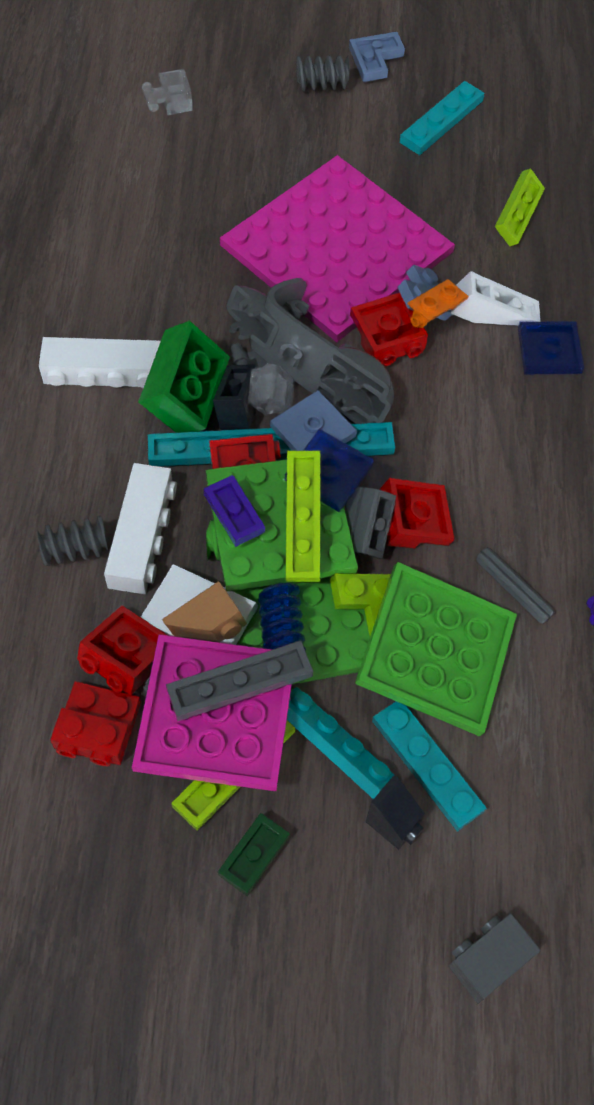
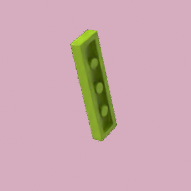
[286,451,320,582]
[171,721,295,831]

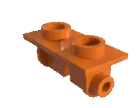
[408,279,469,328]

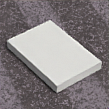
[141,564,258,645]

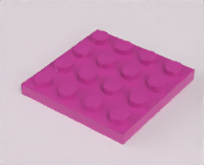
[132,634,292,791]

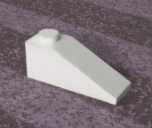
[451,271,541,327]

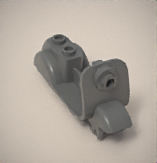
[226,278,394,424]

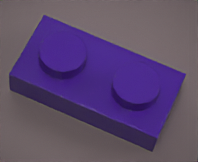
[204,475,265,547]

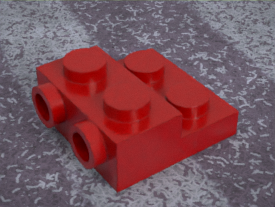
[350,292,428,367]
[209,434,281,469]
[379,478,455,549]
[77,605,169,695]
[50,681,141,766]

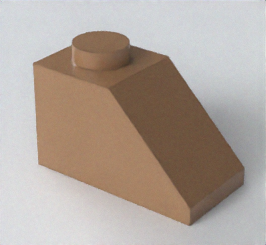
[162,581,247,643]

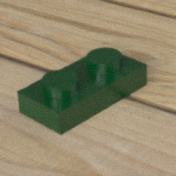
[217,813,290,896]

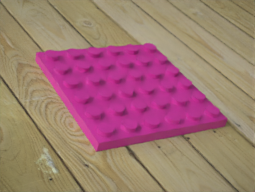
[220,155,455,342]

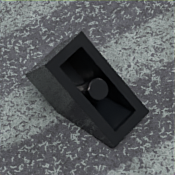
[213,364,257,430]
[366,775,425,850]

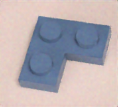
[349,32,405,82]
[398,265,452,321]

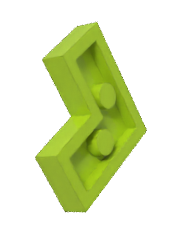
[330,573,391,636]

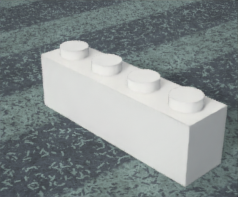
[39,337,161,388]
[104,463,177,595]

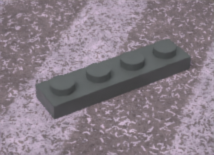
[166,641,313,721]

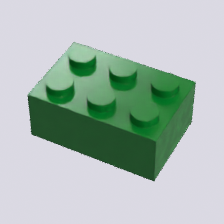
[138,320,230,433]

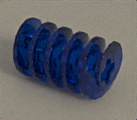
[258,583,306,652]

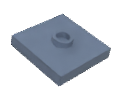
[270,390,357,455]

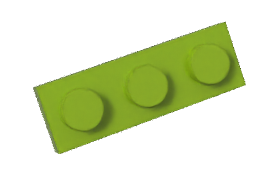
[495,168,545,246]

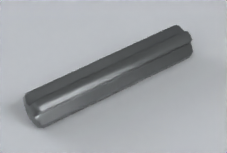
[476,547,555,624]

